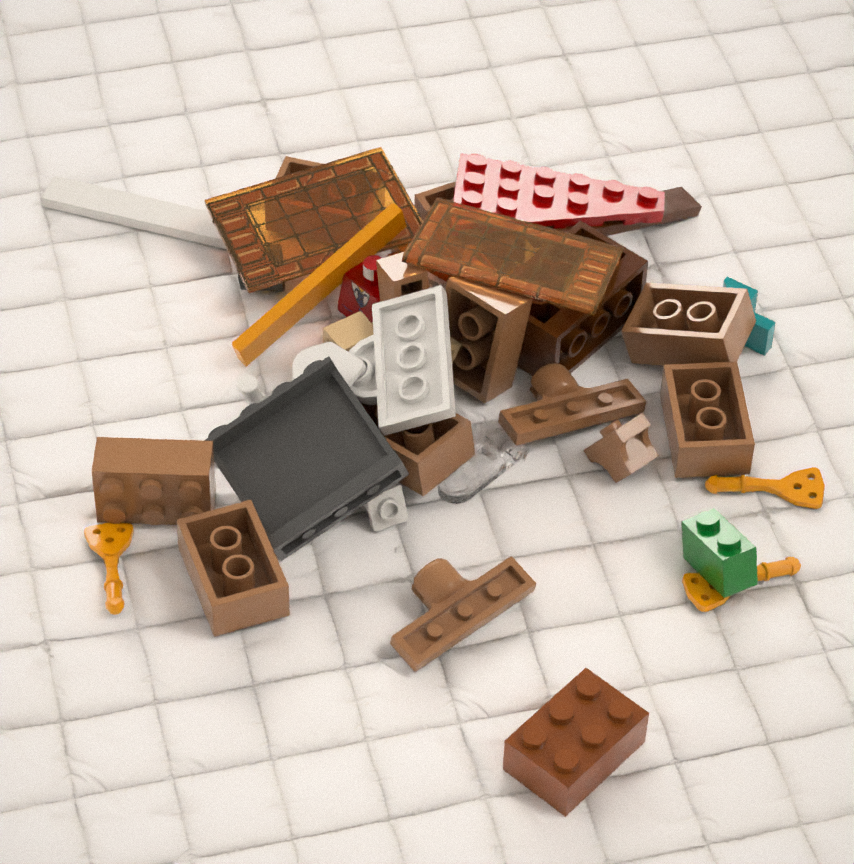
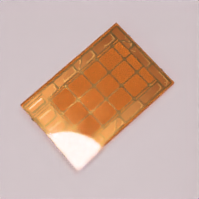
[204,147,425,293]
[401,197,624,315]

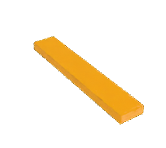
[231,203,407,367]

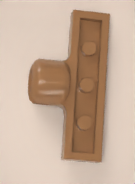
[498,363,647,446]
[390,556,537,672]

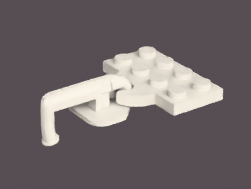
[236,285,456,436]

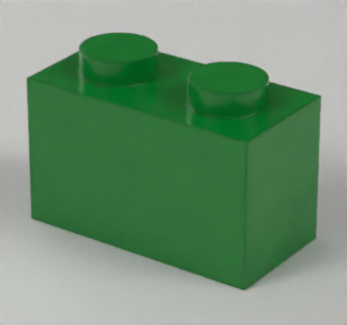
[681,508,758,598]

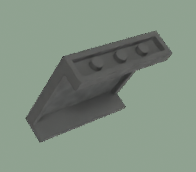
[204,356,409,561]

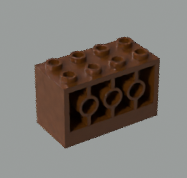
[508,221,648,376]

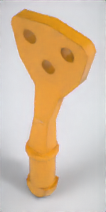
[705,467,825,509]
[84,523,134,615]
[682,557,801,612]

